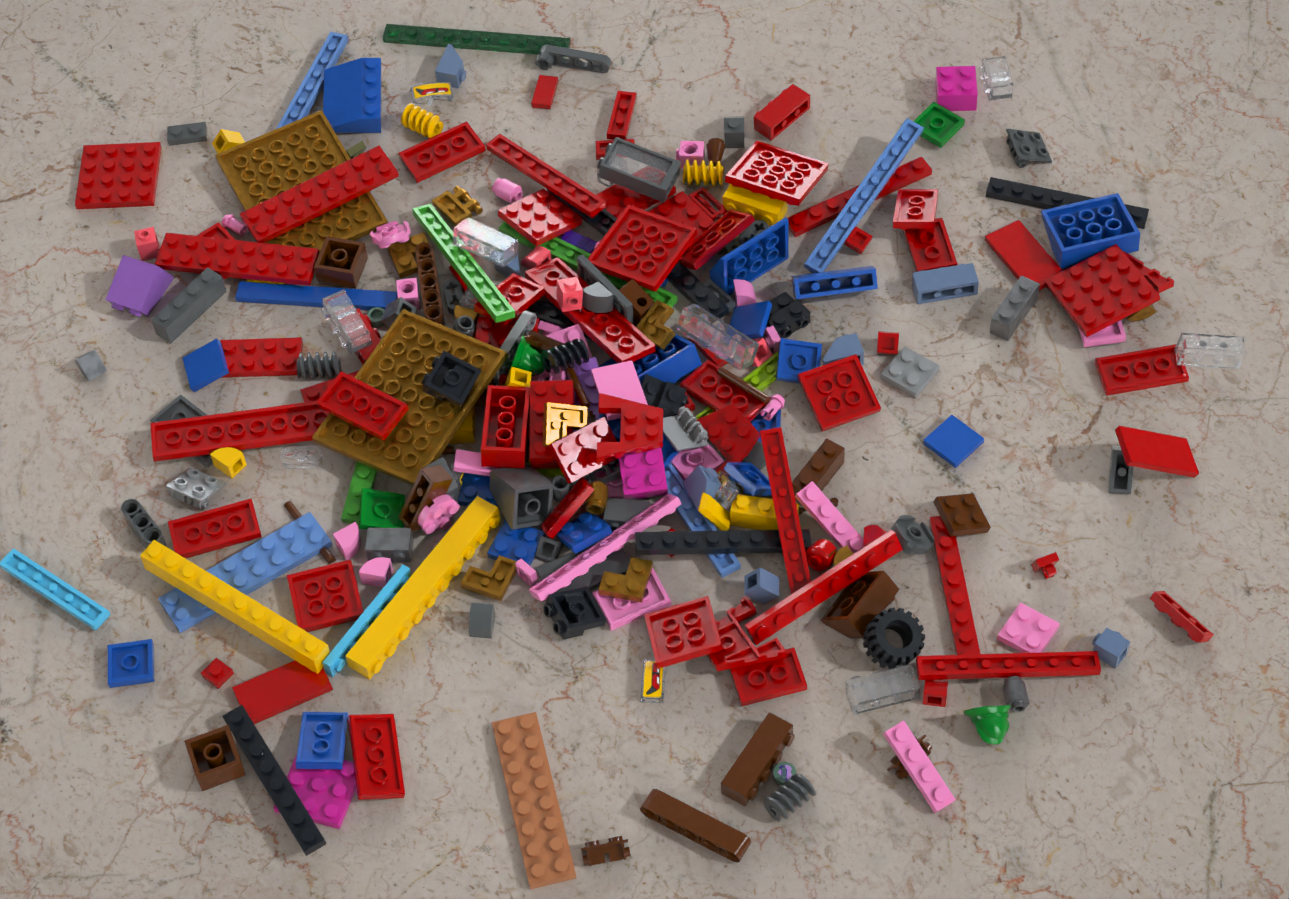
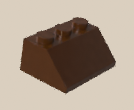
[821,571,900,638]

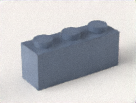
[912,263,979,304]

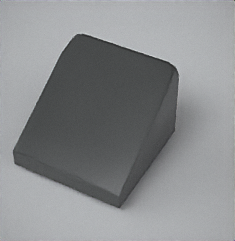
[742,440,766,470]
[534,536,564,562]

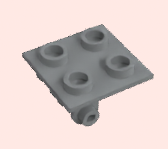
[663,406,709,451]
[166,467,226,510]

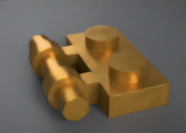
[432,186,483,228]

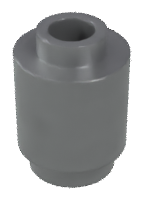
[1002,676,1030,712]

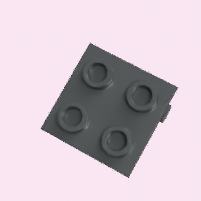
[1006,129,1052,168]

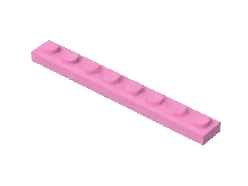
[529,493,681,601]

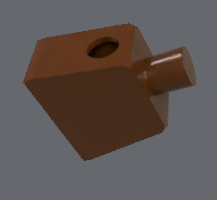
[619,279,655,326]

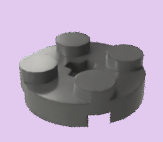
[890,515,934,554]

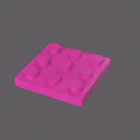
[273,754,356,829]

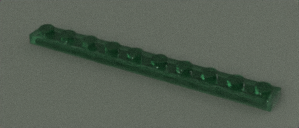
[383,24,571,57]

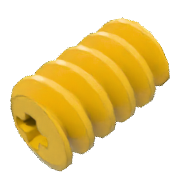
[401,103,444,138]
[683,160,724,186]

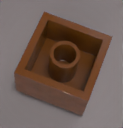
[314,236,368,289]
[184,725,246,791]

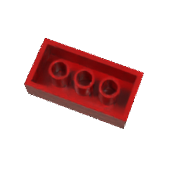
[529,380,574,469]
[481,385,530,468]

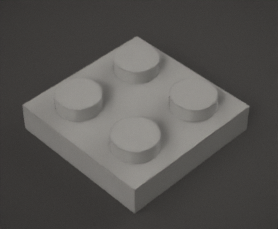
[881,346,940,398]

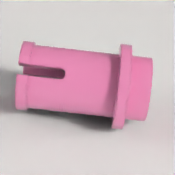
[222,214,248,236]
[760,394,785,421]

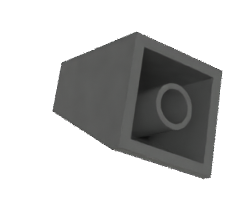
[489,464,553,530]

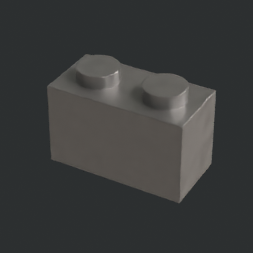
[365,528,414,563]

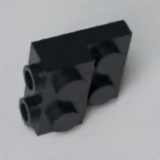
[766,291,810,339]
[421,351,481,407]
[641,374,688,418]
[543,586,606,640]

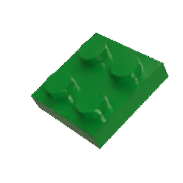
[913,102,965,148]
[359,488,405,530]

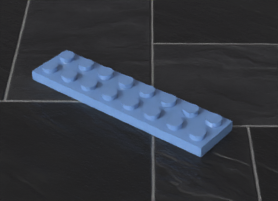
[158,512,333,633]

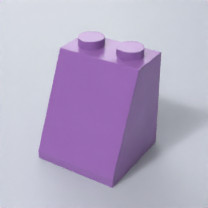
[106,255,174,317]

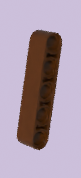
[415,242,445,326]
[640,789,752,863]

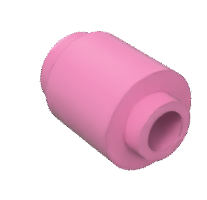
[492,178,523,203]

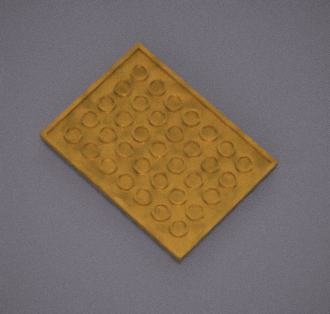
[215,110,388,251]
[312,309,508,486]

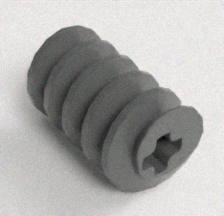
[297,351,341,379]
[763,774,816,822]

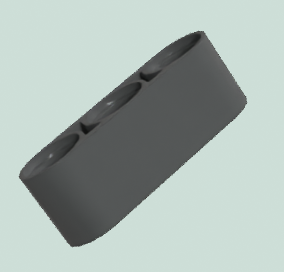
[121,499,167,548]

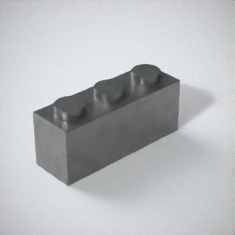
[990,275,1040,341]

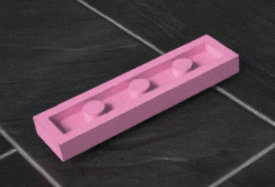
[795,481,864,553]
[883,720,956,813]

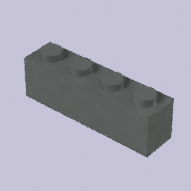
[151,267,227,344]

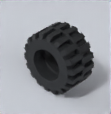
[863,607,925,670]

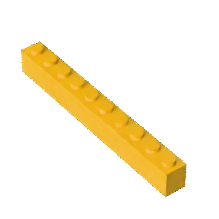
[346,496,500,679]
[140,540,330,674]

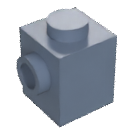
[744,568,779,605]
[1092,628,1130,669]

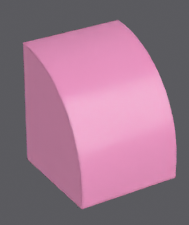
[733,279,757,307]
[333,522,361,560]
[359,557,393,588]

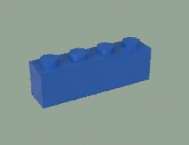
[791,266,878,299]

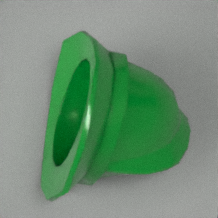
[506,335,545,376]
[963,705,1011,745]

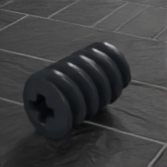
[541,338,589,374]

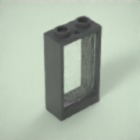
[597,137,681,202]

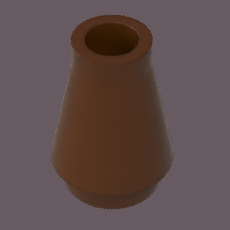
[706,138,726,166]

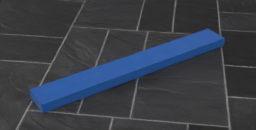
[235,281,398,310]

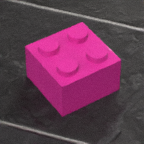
[935,66,978,111]
[619,448,668,500]

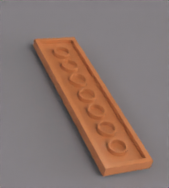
[492,712,576,890]

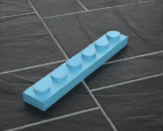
[0,548,110,631]
[322,564,412,677]

